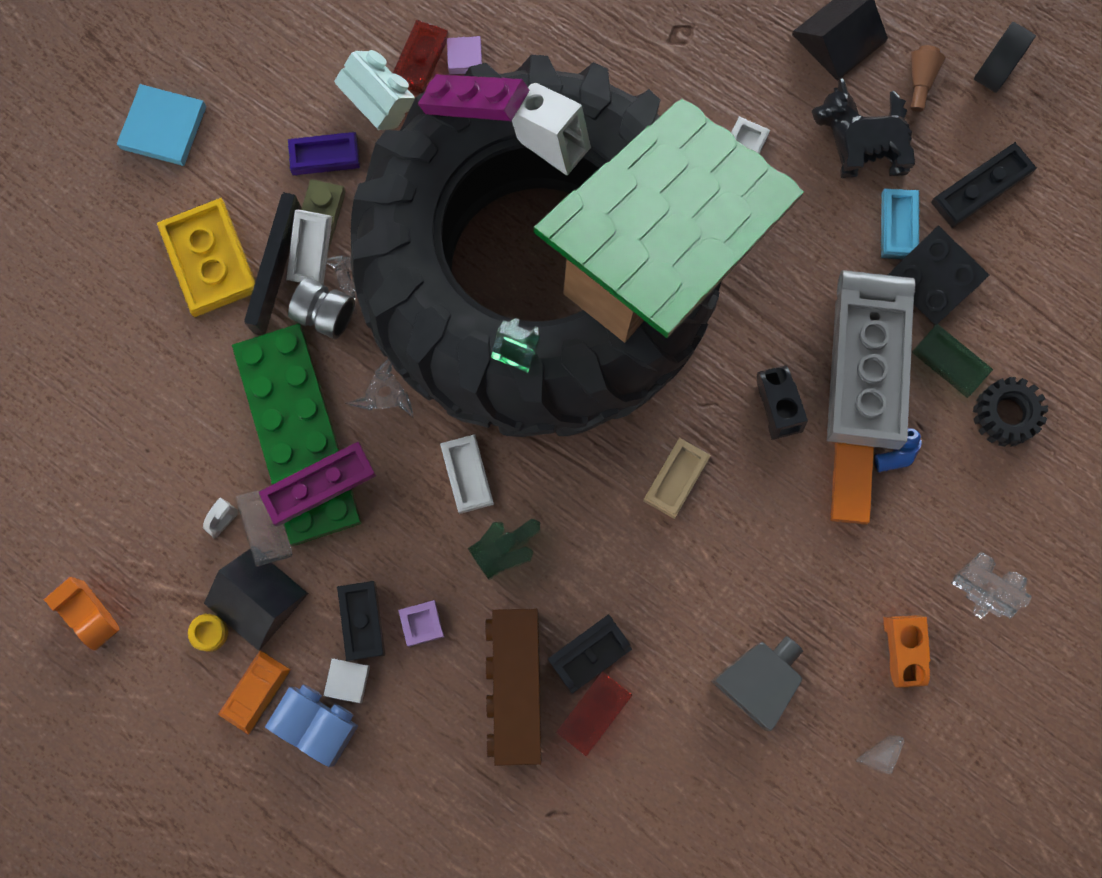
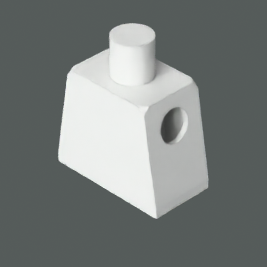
[512,83,591,175]

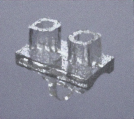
[951,552,1032,619]

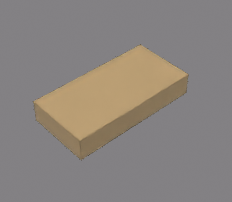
[643,438,711,519]

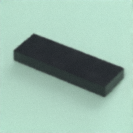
[931,142,1037,229]

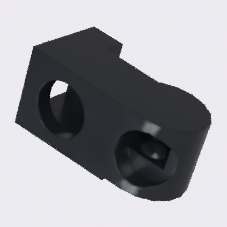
[756,365,808,440]

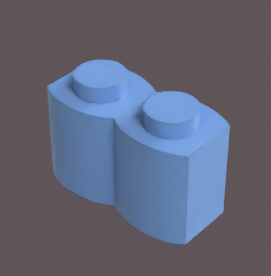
[265,684,358,767]

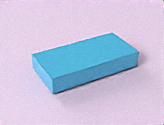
[881,189,919,259]

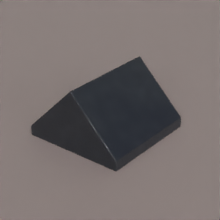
[792,0,888,81]
[204,547,309,651]

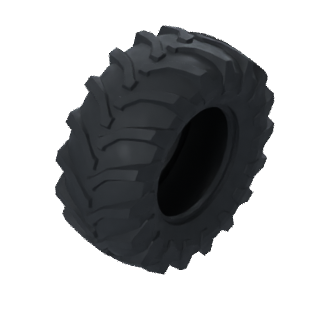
[350,55,722,437]

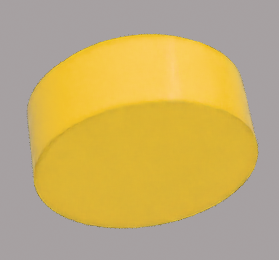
[188,614,228,652]

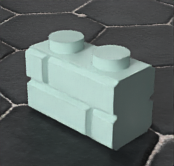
[334,50,415,130]

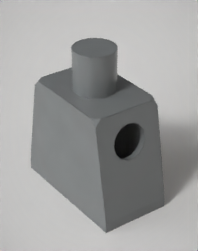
[711,636,803,731]

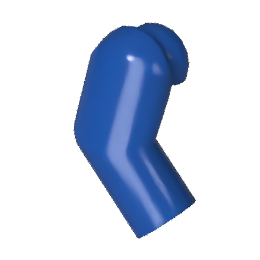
[874,428,922,472]

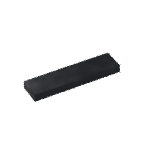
[244,192,302,335]

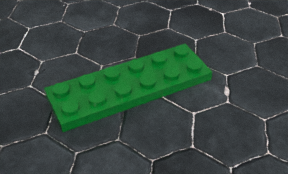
[232,323,362,547]

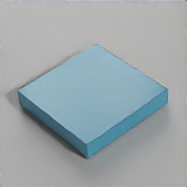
[117,84,206,166]

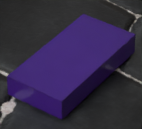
[288,132,360,176]

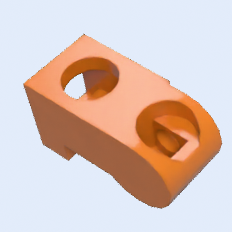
[43,577,120,651]
[883,615,930,688]

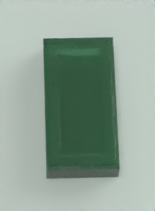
[912,324,993,398]

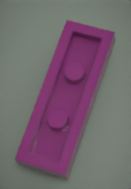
[418,74,530,121]
[258,441,376,527]

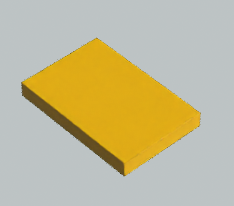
[157,198,256,318]

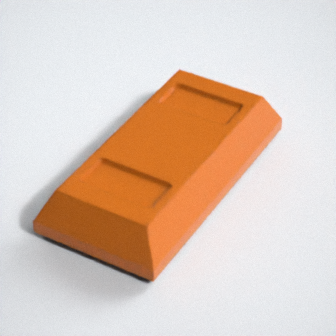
[218,650,291,735]

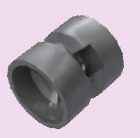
[288,277,355,339]

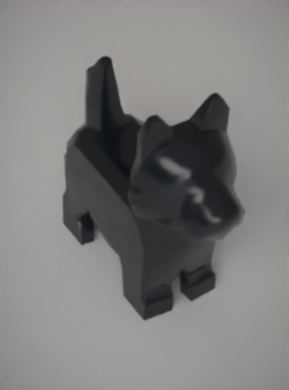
[812,78,915,178]

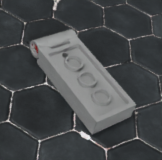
[827,270,915,450]

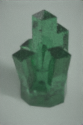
[468,519,541,580]

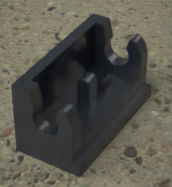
[548,614,632,694]

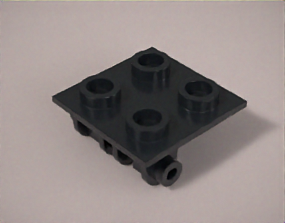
[887,225,990,326]

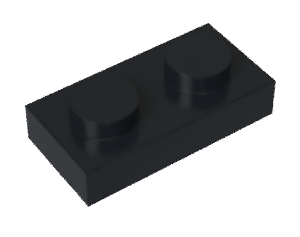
[337,581,385,662]

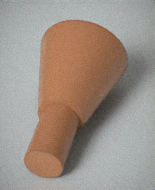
[910,45,946,112]

